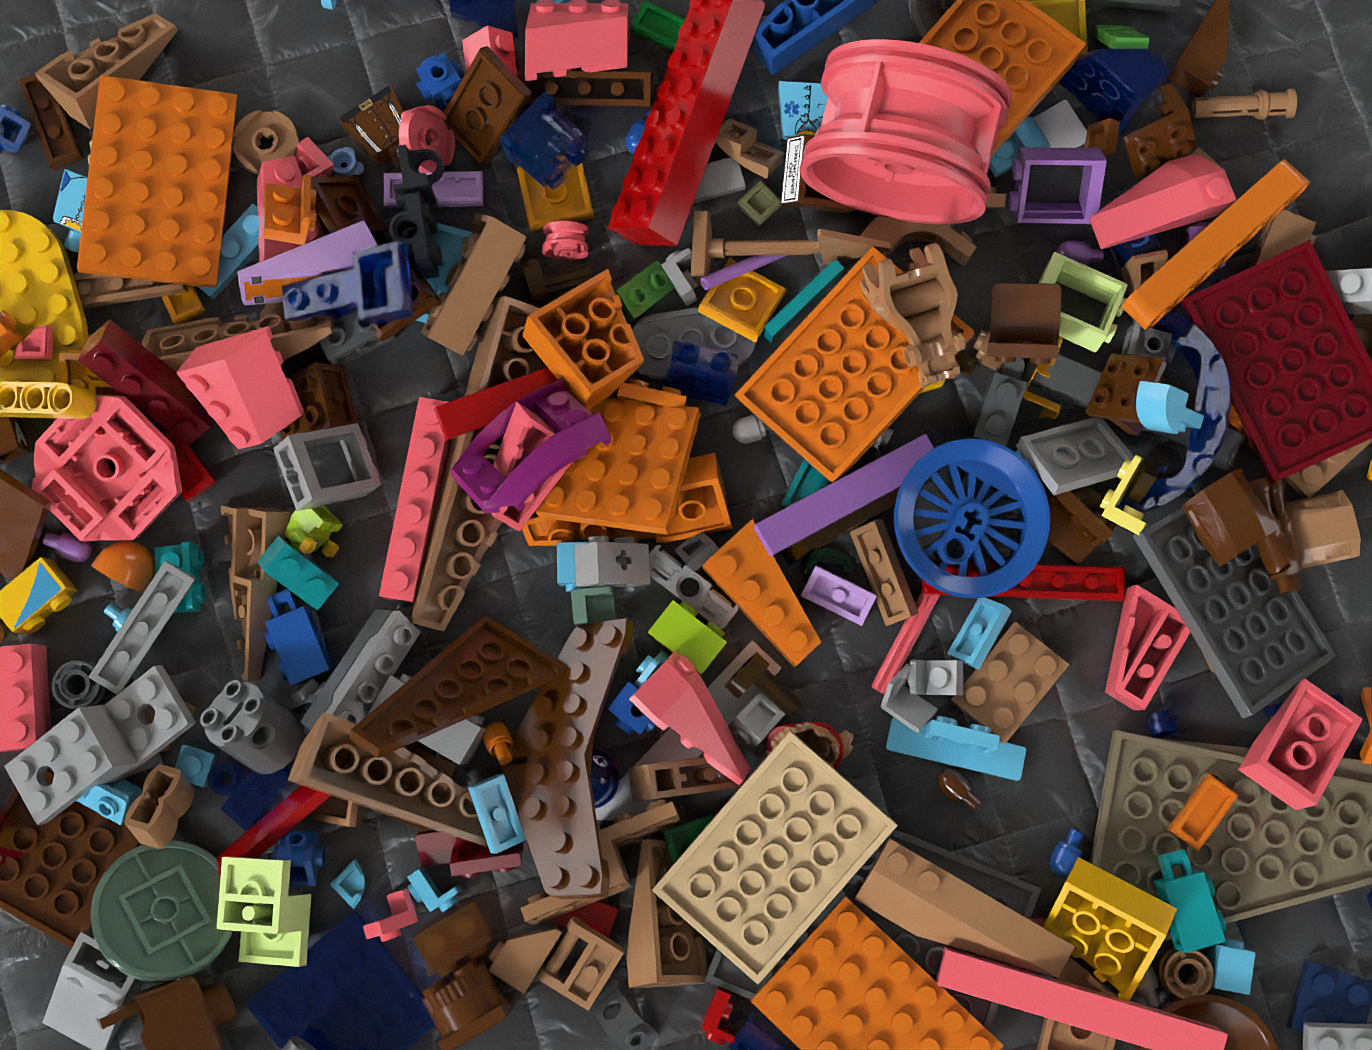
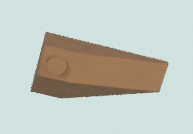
[35,13,178,129]

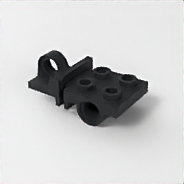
[389,144,444,279]

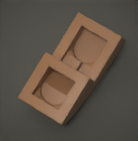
[715,118,784,179]

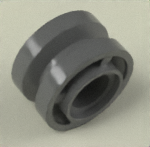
[52,661,108,709]

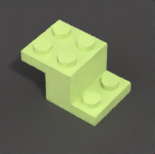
[217,856,311,967]

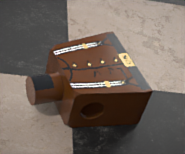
[338,85,403,171]

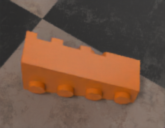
[702,519,821,667]

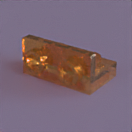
[412,901,494,978]

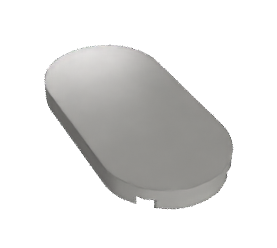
[632,307,757,381]

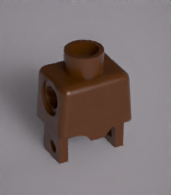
[96,976,237,1050]

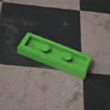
[1093,25,1149,52]

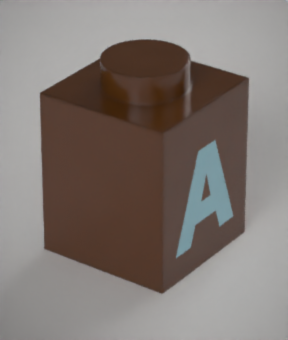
[0,417,31,464]

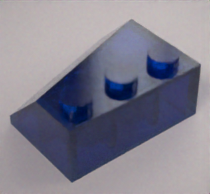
[1058,49,1171,136]

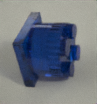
[500,91,588,190]

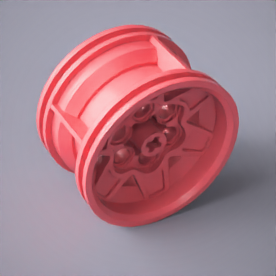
[799,39,1012,224]

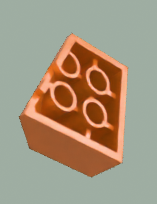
[522,269,644,410]

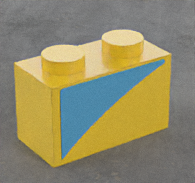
[0,557,78,634]

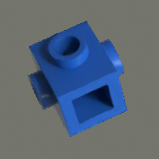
[416,52,464,109]
[0,104,31,155]
[606,681,655,735]
[273,831,326,887]

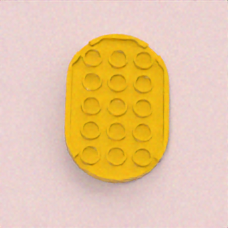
[0,210,88,382]

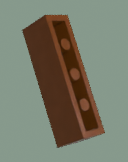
[518,70,653,107]

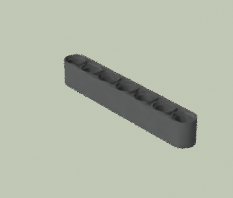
[1020,354,1244,470]

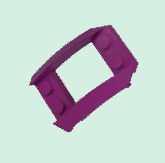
[451,378,611,513]

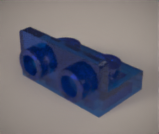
[663,341,738,406]

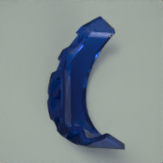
[1117,313,1231,513]

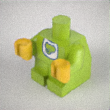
[285,506,343,558]

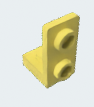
[1100,455,1148,535]

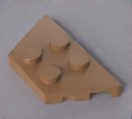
[1037,957,1118,1050]

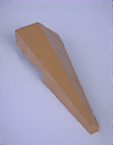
[221,505,290,681]

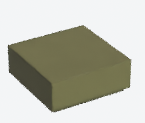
[737,180,783,228]

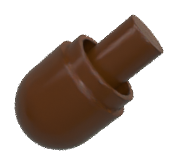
[937,768,981,811]

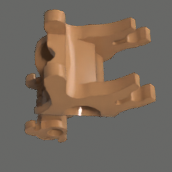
[860,243,966,388]

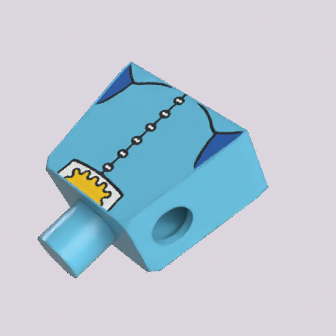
[53,169,88,254]

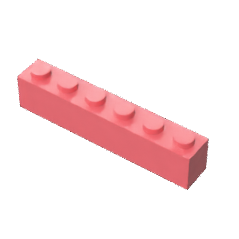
[379,397,452,604]

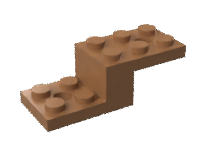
[521,799,682,926]

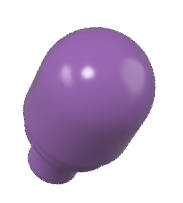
[1056,240,1104,266]
[43,532,93,563]

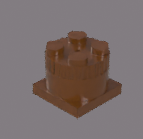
[422,958,514,1050]

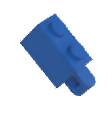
[264,589,335,686]

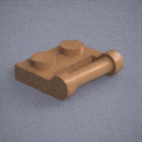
[537,916,625,1011]

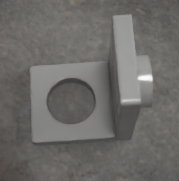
[880,664,938,733]

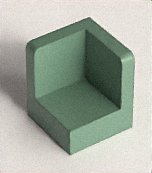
[571,586,616,626]

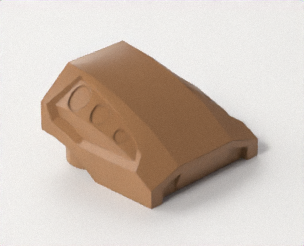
[1285,490,1361,569]

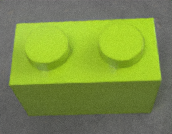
[648,600,727,676]

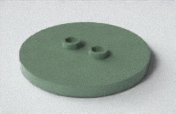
[91,840,233,983]

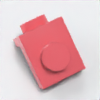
[363,888,418,942]

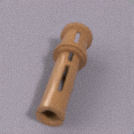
[1191,88,1297,120]

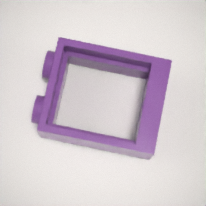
[1008,147,1107,224]

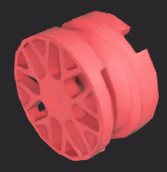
[542,221,589,260]

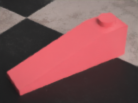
[1089,153,1236,249]
[629,651,751,785]

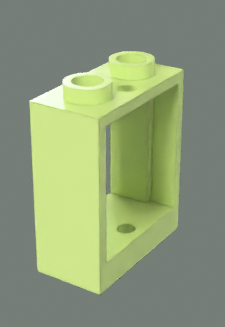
[1038,252,1128,353]

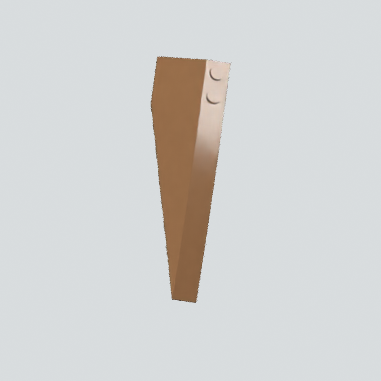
[410,296,547,632]

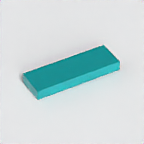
[764,260,844,344]

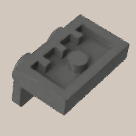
[319,308,396,365]

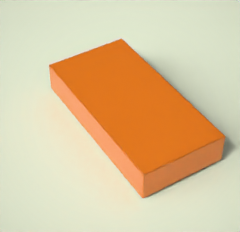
[1167,774,1239,851]

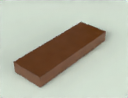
[17,74,84,170]

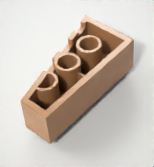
[421,213,527,356]

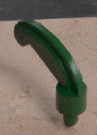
[802,548,854,576]

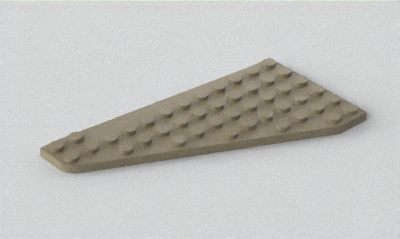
[1090,730,1372,940]

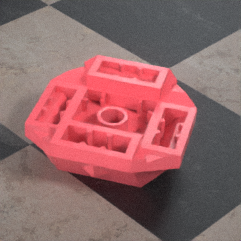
[32,394,183,541]

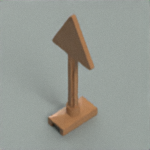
[691,211,891,286]

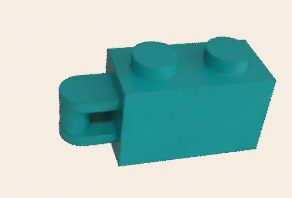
[1154,848,1226,953]

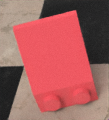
[1238,678,1363,810]

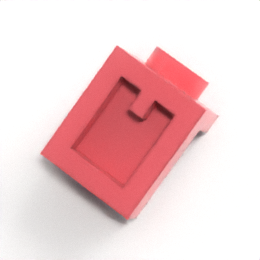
[295,137,334,177]

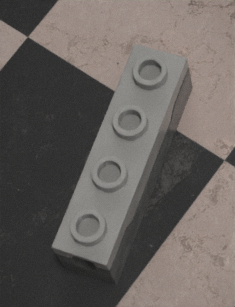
[300,609,421,730]

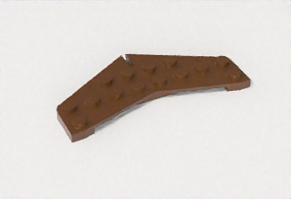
[500,618,634,899]

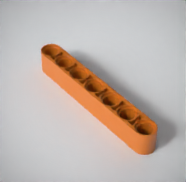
[1121,159,1310,331]

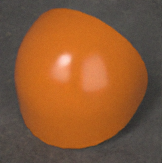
[91,540,156,593]

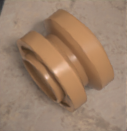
[1157,947,1214,999]

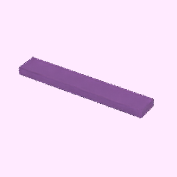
[753,434,934,557]

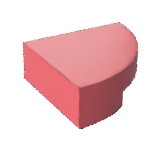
[14,325,54,361]

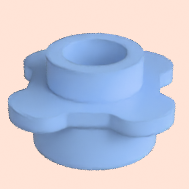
[328,147,364,177]

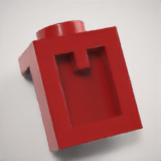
[701,986,736,1045]

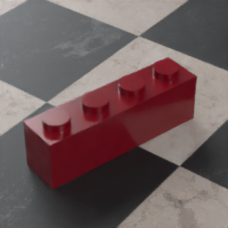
[78,319,213,446]

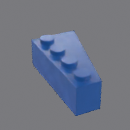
[753,0,877,76]

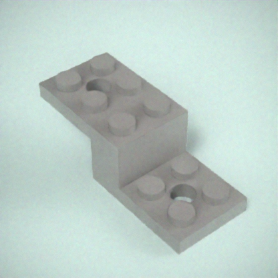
[4,665,196,825]

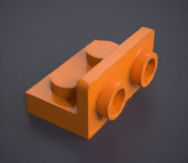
[263,175,316,245]

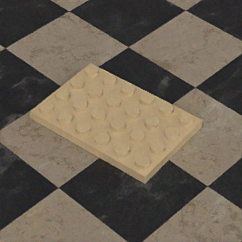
[652,730,898,984]

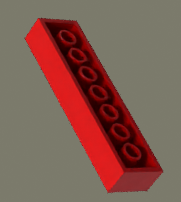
[608,0,765,246]

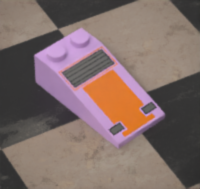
[237,220,382,306]

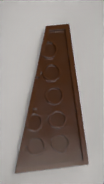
[350,615,567,758]

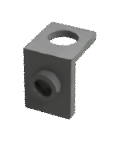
[593,988,659,1050]

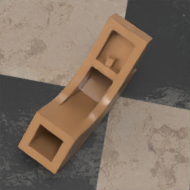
[860,216,977,266]

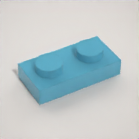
[947,597,1012,670]
[468,774,526,854]

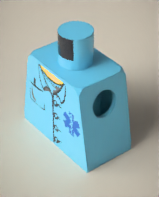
[778,81,828,140]

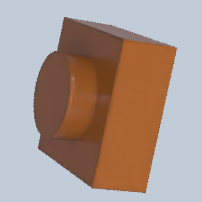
[1084,118,1120,157]

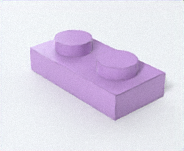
[801,565,877,626]

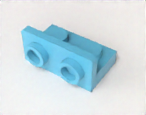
[76,779,143,825]

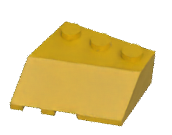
[1043,857,1177,1001]

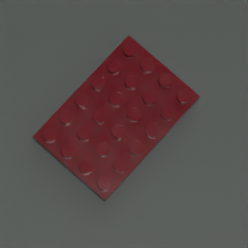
[1181,240,1372,483]

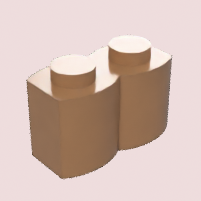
[125,764,194,849]

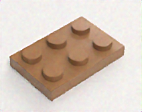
[950,622,1070,745]

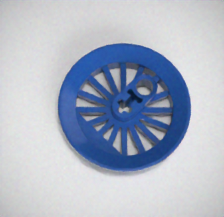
[894,439,1050,598]

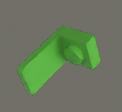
[614,261,674,322]

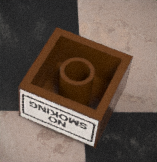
[781,134,858,213]

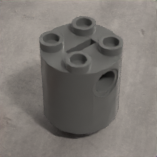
[200,680,304,774]

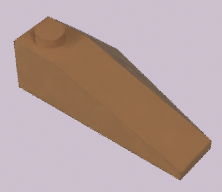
[626,839,708,988]

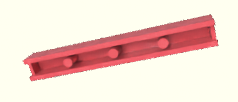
[936,946,1228,1050]

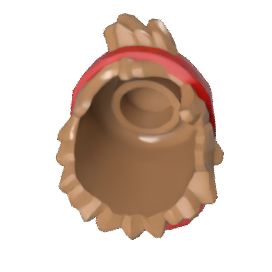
[767,721,853,769]

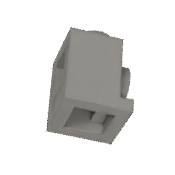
[1121,322,1176,364]

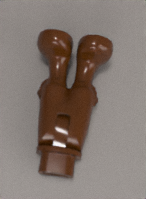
[1248,477,1303,594]

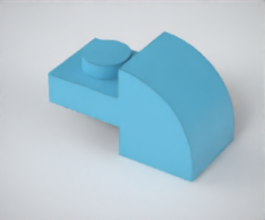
[989,117,1051,177]
[1136,381,1204,434]

